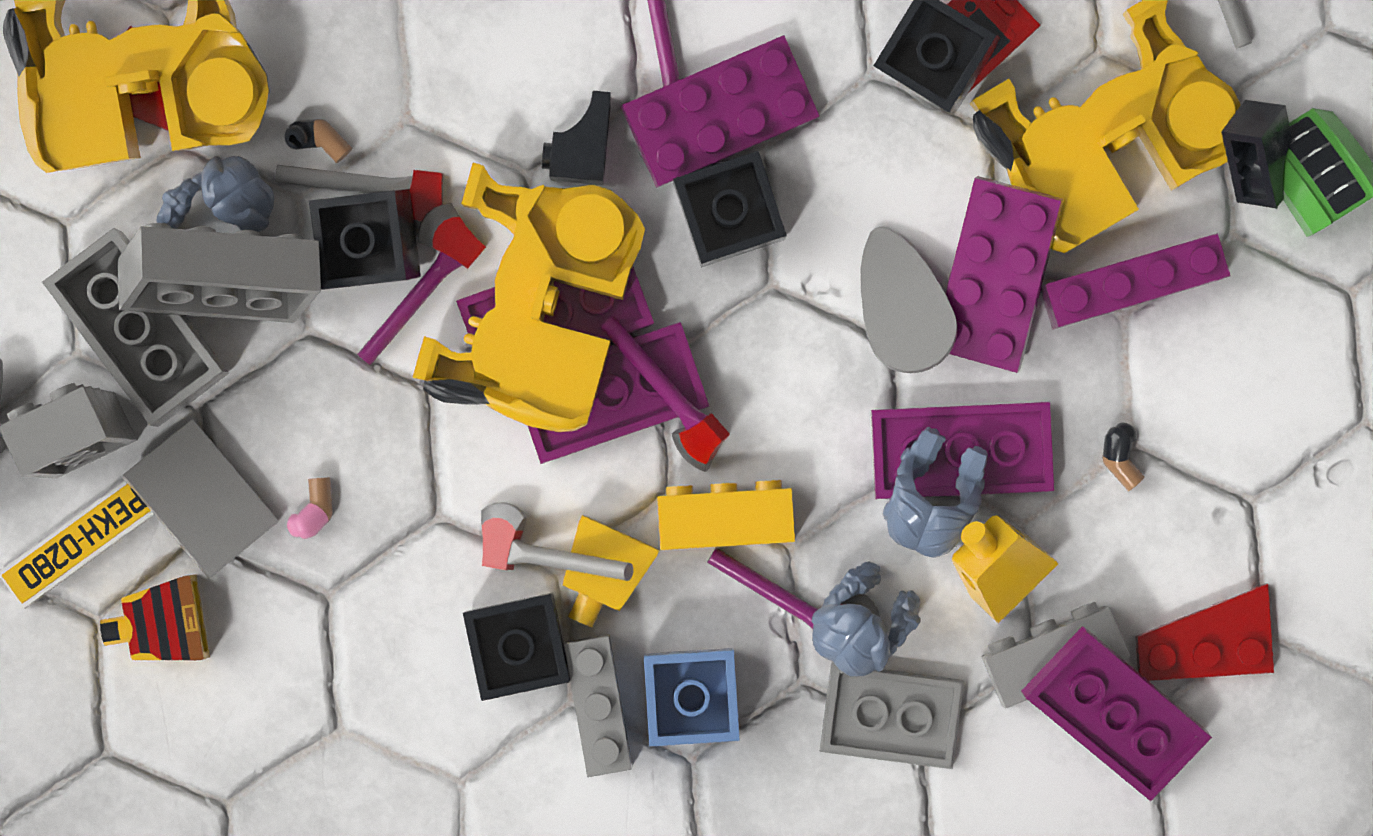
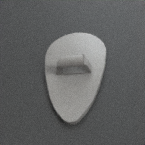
[860,227,957,373]

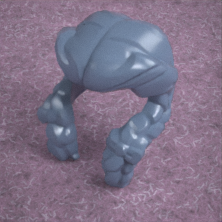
[156,156,275,232]
[882,427,988,558]
[811,561,921,677]

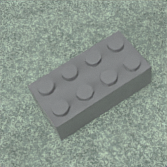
[118,223,321,323]
[42,228,229,427]
[0,383,137,478]

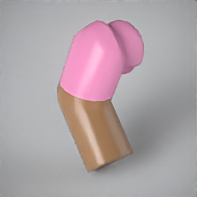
[287,477,333,539]

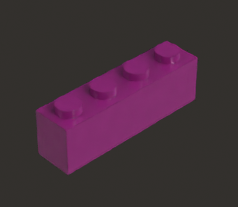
[1041,233,1231,330]

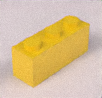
[657,480,795,550]

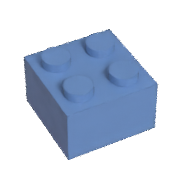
[644,648,740,747]

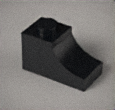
[542,91,612,185]
[1221,100,1293,209]

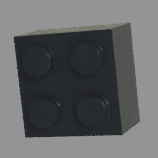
[873,0,1001,116]
[673,150,787,268]
[309,189,421,290]
[463,592,570,701]

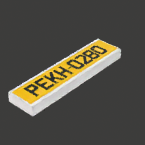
[0,480,154,609]

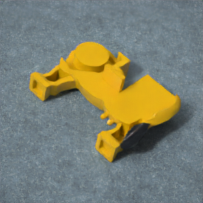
[3,0,270,173]
[970,0,1241,253]
[412,162,645,432]

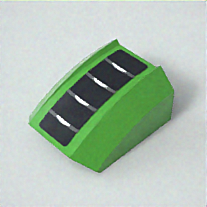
[1283,108,1373,237]

